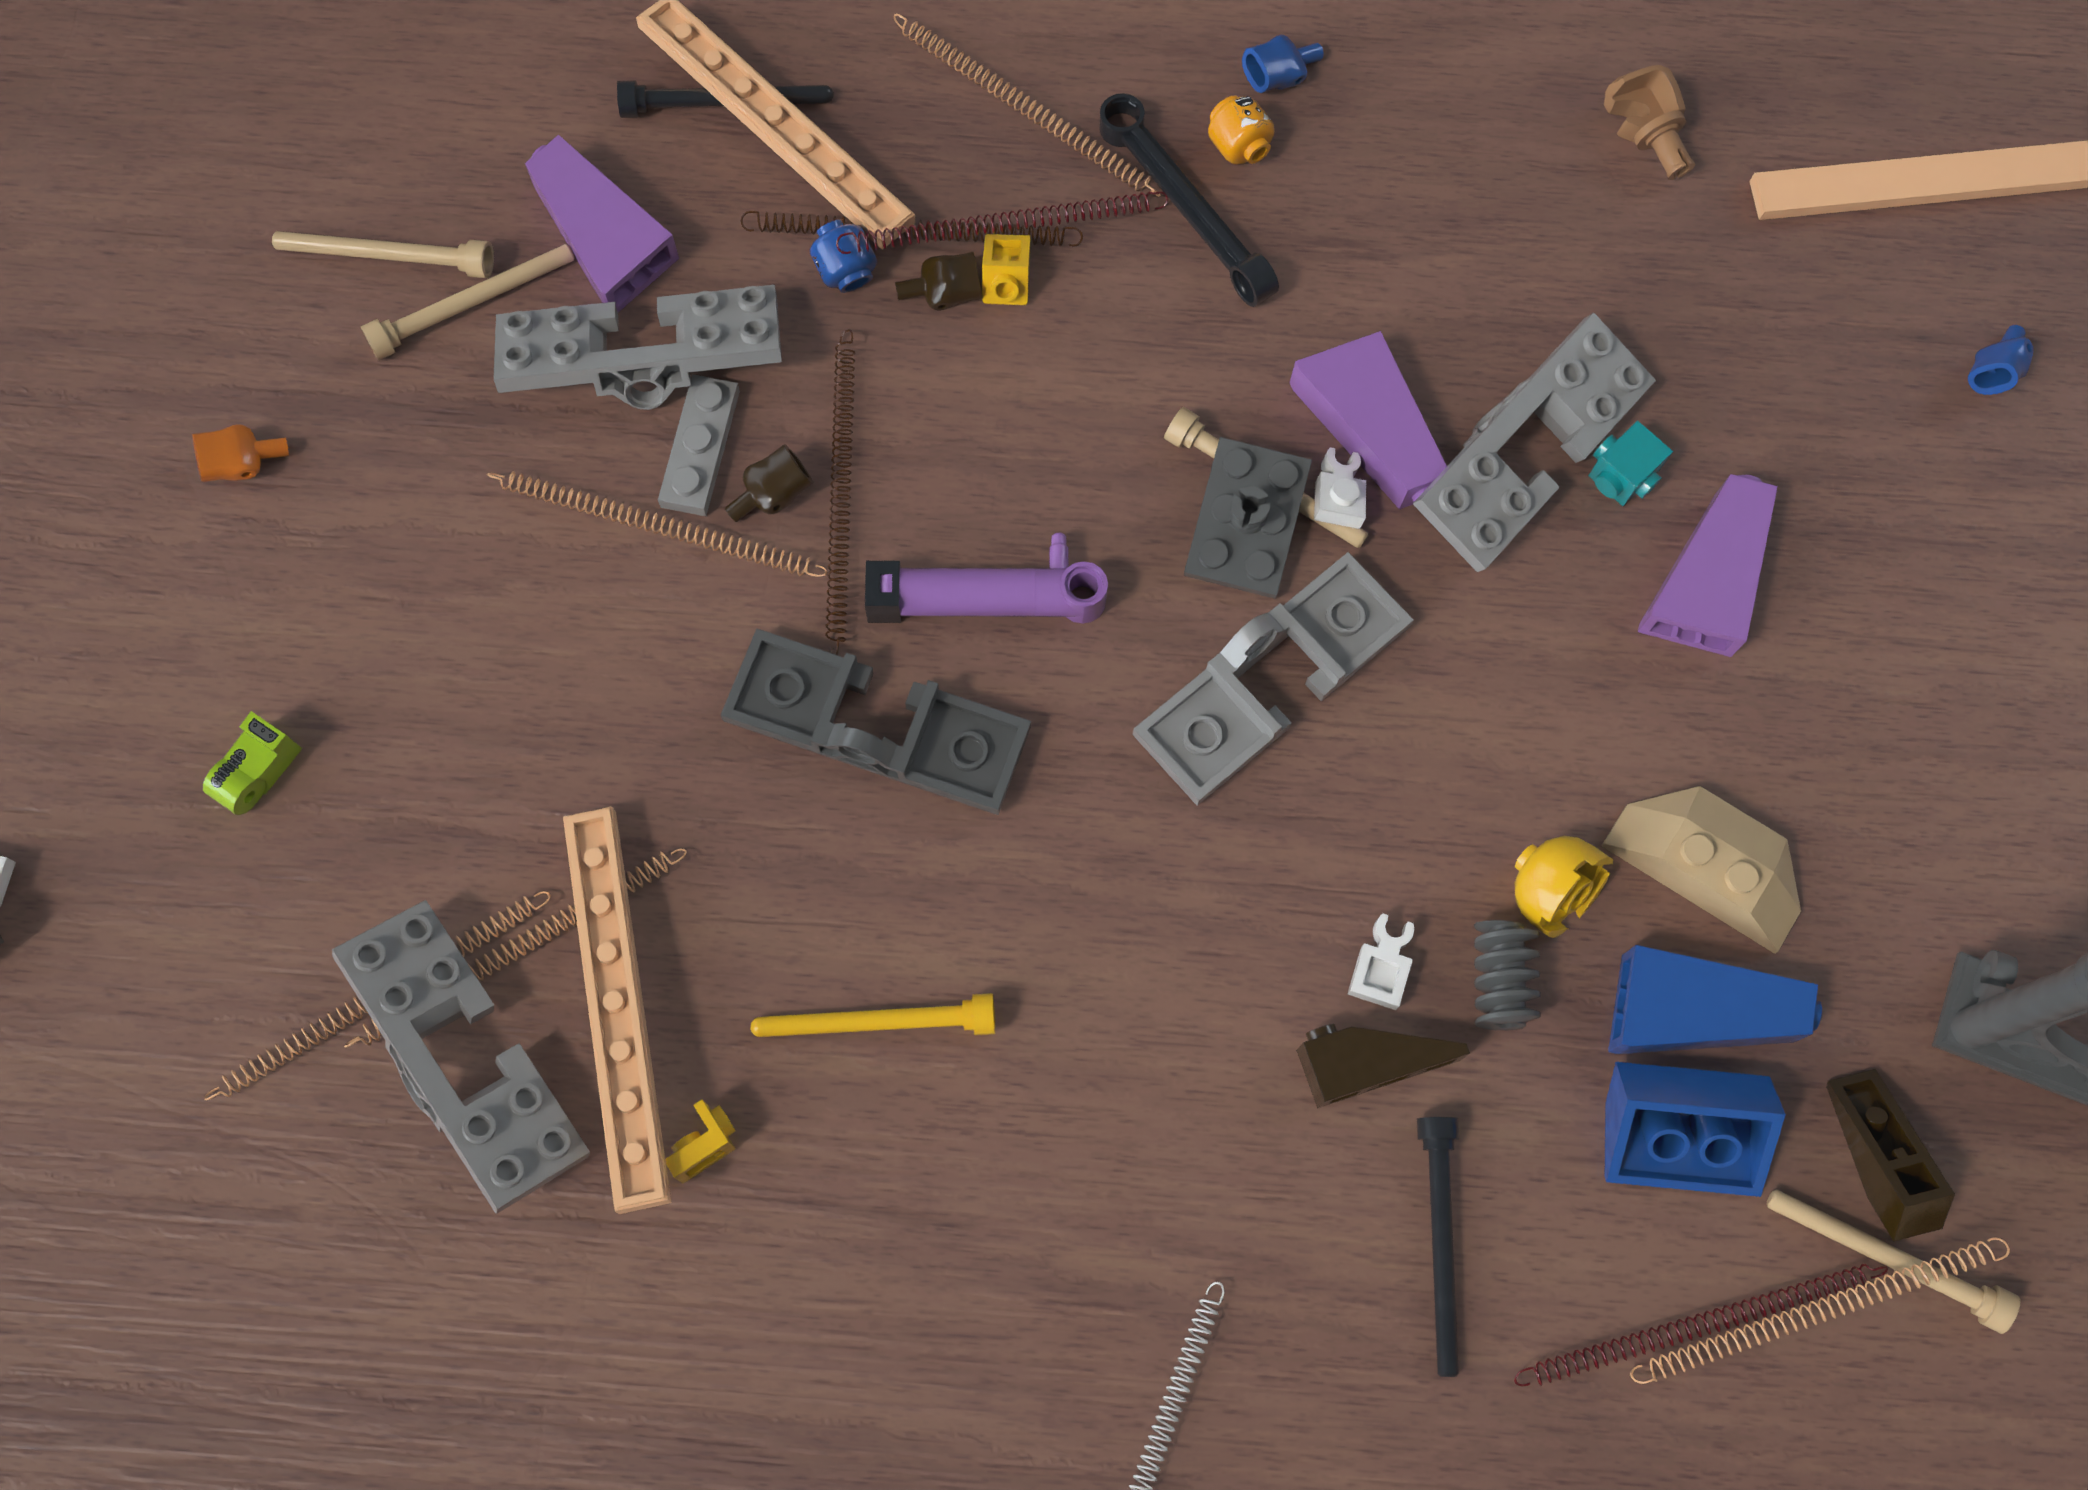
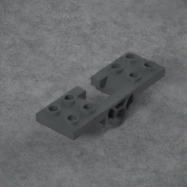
[721,628,1031,815]

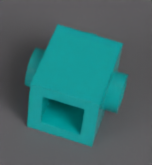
[1588,420,1673,506]

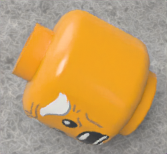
[1208,95,1275,165]

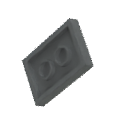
[1184,437,1312,599]

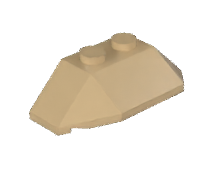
[1601,786,1801,954]

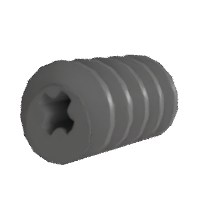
[1474,920,1541,1030]

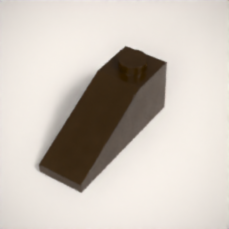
[1296,1024,1470,1109]
[1826,1069,1955,1242]

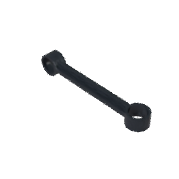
[1099,93,1279,307]

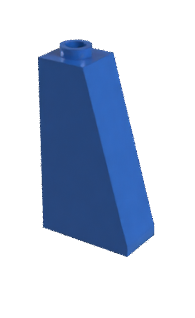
[1608,945,1822,1054]

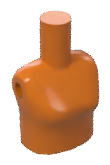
[192,424,289,483]

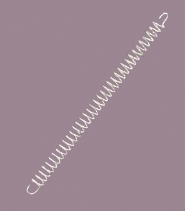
[1129,1282,1224,1490]

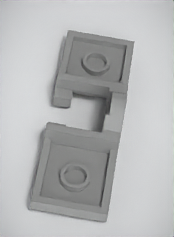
[494,285,782,410]
[1413,313,1656,572]
[1132,552,1414,806]
[332,900,590,1214]

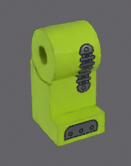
[203,711,303,815]

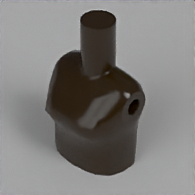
[895,251,982,311]
[725,444,814,522]

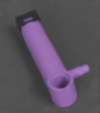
[865,533,1108,624]

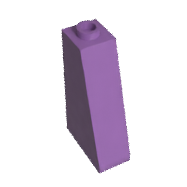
[525,135,679,312]
[1289,331,1447,509]
[1638,474,1778,657]

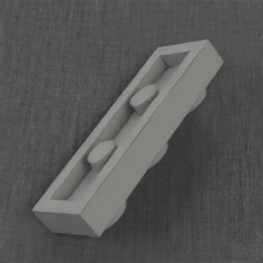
[658,374,740,516]

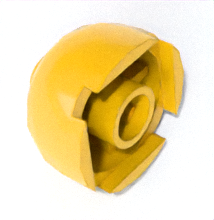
[1515,836,1613,938]

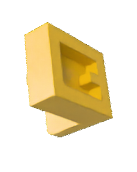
[982,234,1031,305]
[665,1099,736,1184]

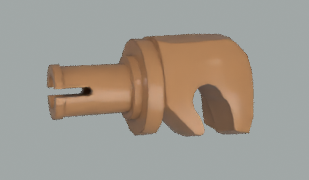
[1604,65,1696,180]

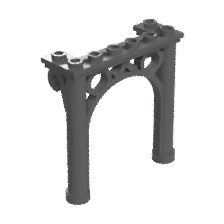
[1932,950,2088,1106]

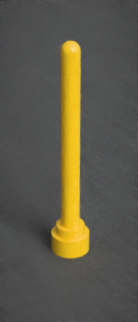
[750,993,995,1037]

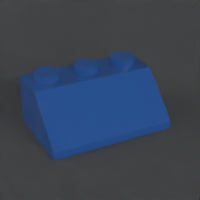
[1604,1062,1786,1197]

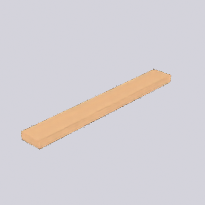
[636,0,915,250]
[1749,140,2088,220]
[563,807,672,1214]

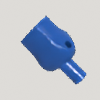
[1242,35,1324,93]
[1968,325,2033,395]

